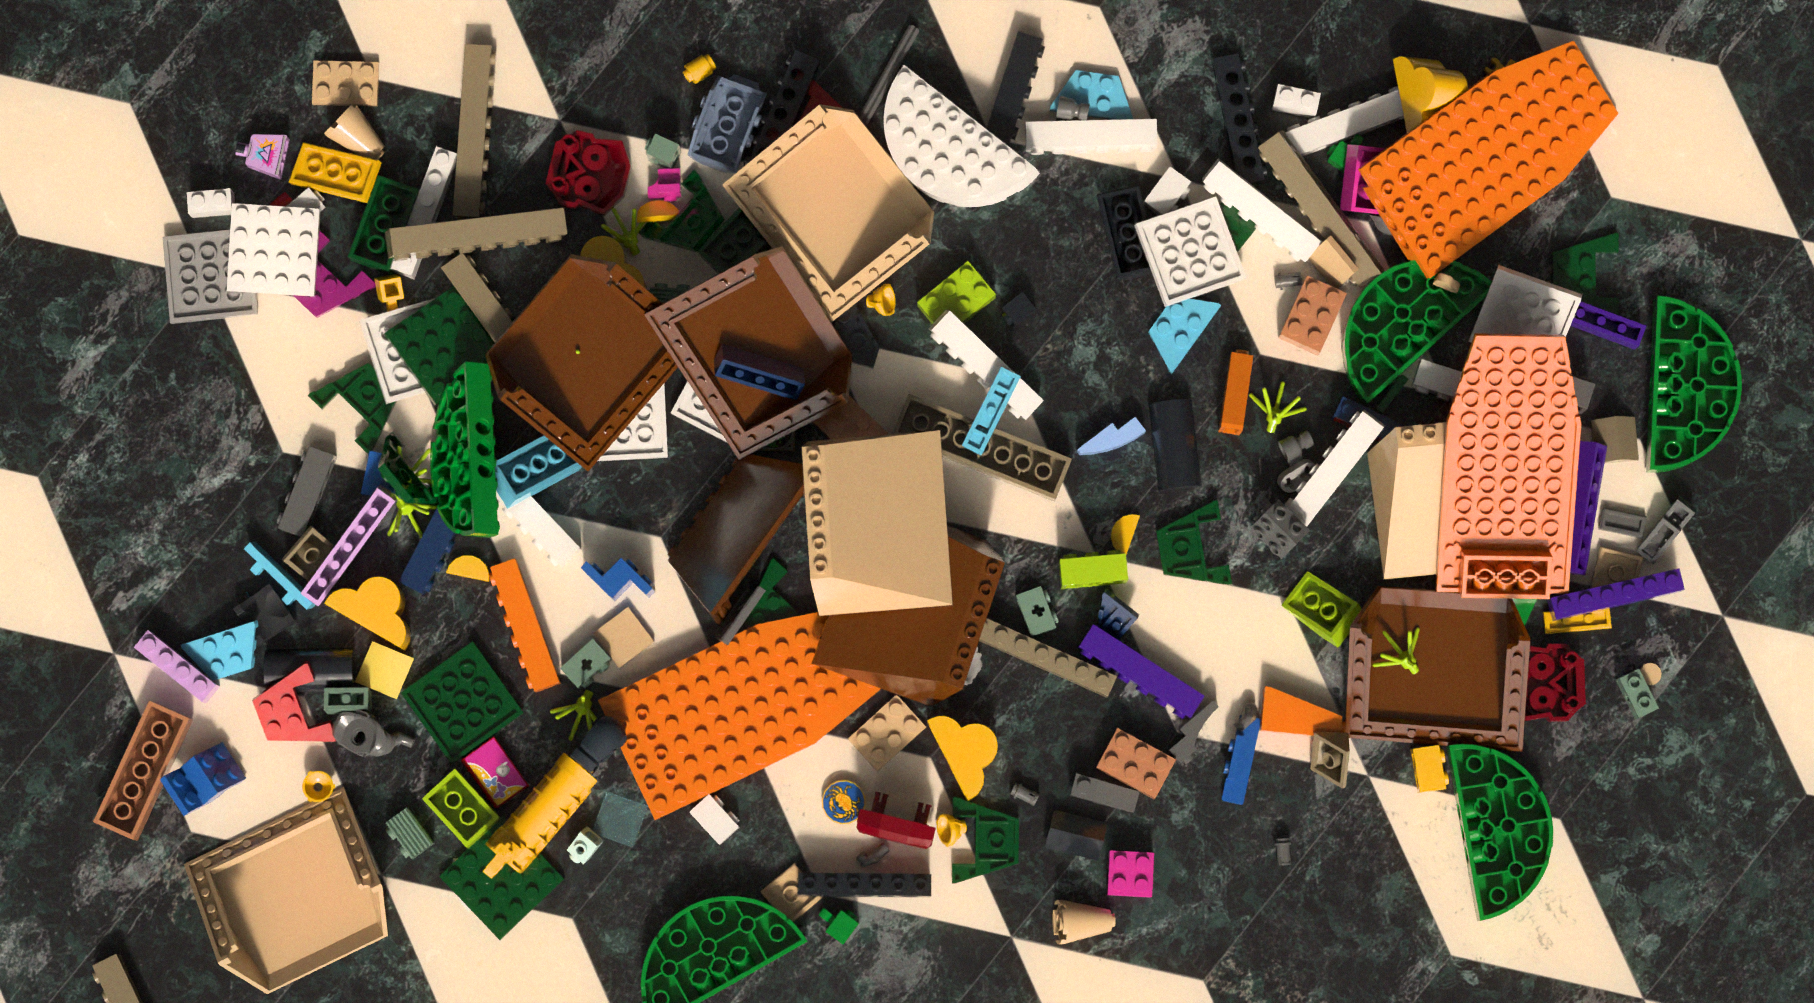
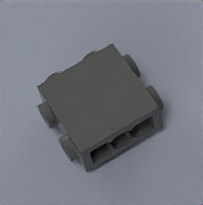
[1251,500,1310,559]

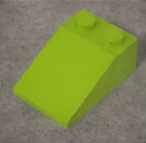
[1281,571,1361,648]

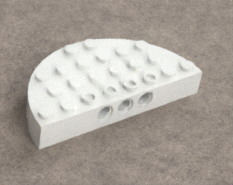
[884,65,1040,207]

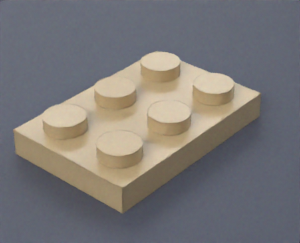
[312,60,380,106]
[848,694,926,772]

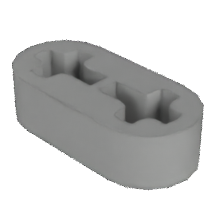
[1277,459,1315,493]

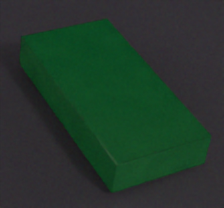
[1375,375,1409,415]

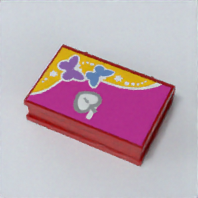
[461,737,529,809]

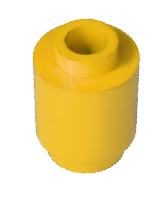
[683,54,716,84]

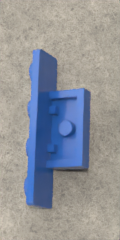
[1221,715,1261,805]

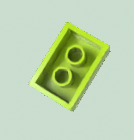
[917,261,996,324]
[1058,550,1128,589]
[422,769,501,848]

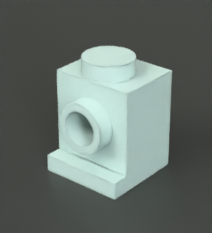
[567,826,604,864]

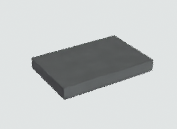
[713,583,766,645]

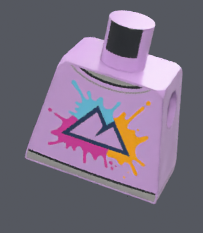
[236,134,290,179]

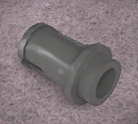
[1274,272,1302,290]
[1011,782,1040,806]
[1274,838,1292,865]

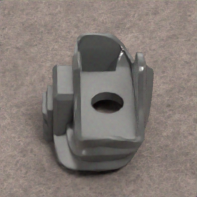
[332,710,396,757]

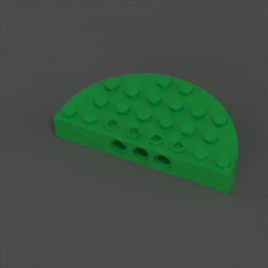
[1342,260,1492,406]
[1646,296,1742,473]
[430,362,500,538]
[1446,744,1553,921]
[641,896,808,1003]

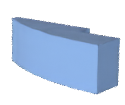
[1077,417,1146,455]

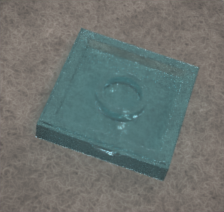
[592,791,648,848]

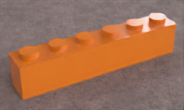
[488,558,561,692]

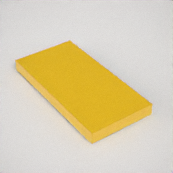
[289,142,382,203]

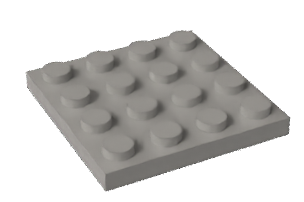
[162,230,258,324]

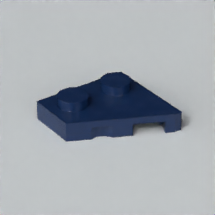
[1097,588,1140,640]

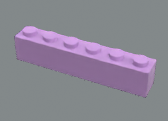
[300,485,397,606]

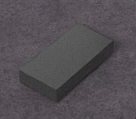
[1598,508,1647,539]

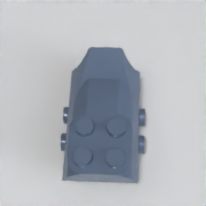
[687,74,767,173]

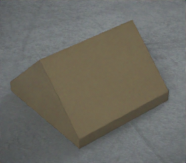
[1591,416,1639,463]
[282,526,335,582]
[1310,731,1350,789]

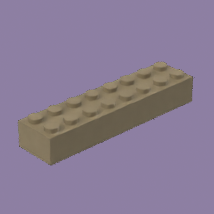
[385,208,567,261]
[892,394,1072,502]

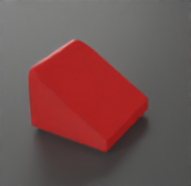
[269,192,293,207]

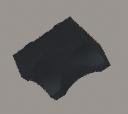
[233,584,296,646]

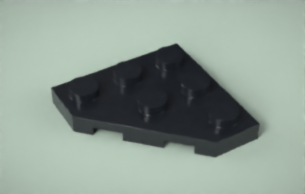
[832,304,880,369]

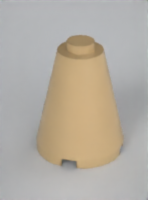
[324,102,385,160]
[1052,900,1115,944]

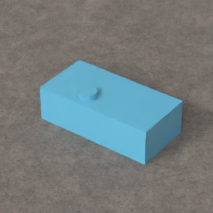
[495,436,582,509]

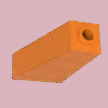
[1218,349,1253,435]
[1260,686,1346,737]

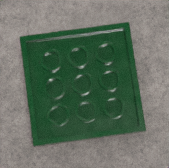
[384,286,495,405]
[401,641,524,764]
[439,815,564,941]

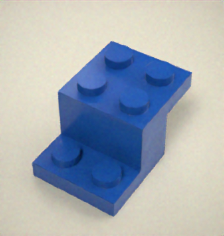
[580,558,655,601]
[160,742,246,816]

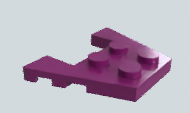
[293,231,376,318]

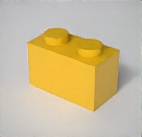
[1411,745,1449,793]

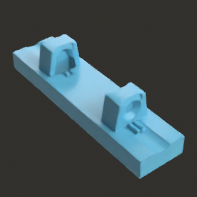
[962,367,1021,456]
[244,542,316,610]

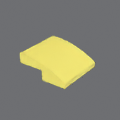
[355,641,414,699]

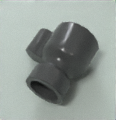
[1056,96,1090,121]
[1278,430,1314,468]

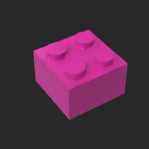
[1107,850,1154,898]

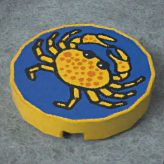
[822,780,866,824]

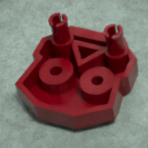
[546,130,631,216]
[1525,644,1586,722]
[856,791,936,849]

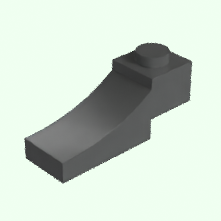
[1636,495,1697,564]
[1168,701,1219,765]
[1070,774,1139,813]

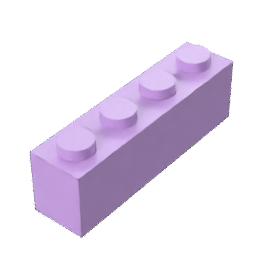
[134,630,220,703]

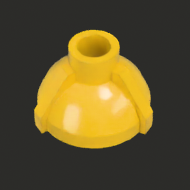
[866,284,896,316]
[302,771,335,802]
[936,814,967,847]

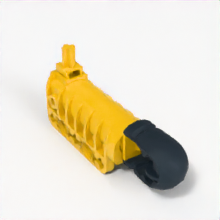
[483,716,627,879]

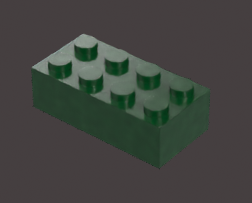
[348,175,420,275]
[697,207,769,274]

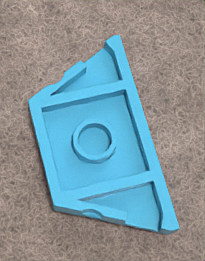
[1050,70,1133,120]
[1148,299,1221,374]
[181,620,258,681]

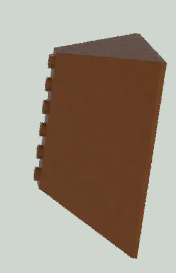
[644,246,852,459]
[485,254,678,471]
[667,454,805,625]
[811,525,1005,706]
[1345,586,1530,752]

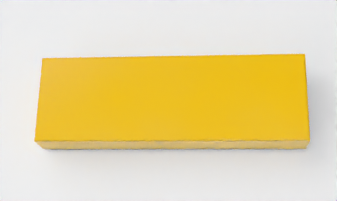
[1543,608,1612,634]

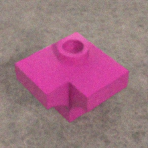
[648,168,682,202]

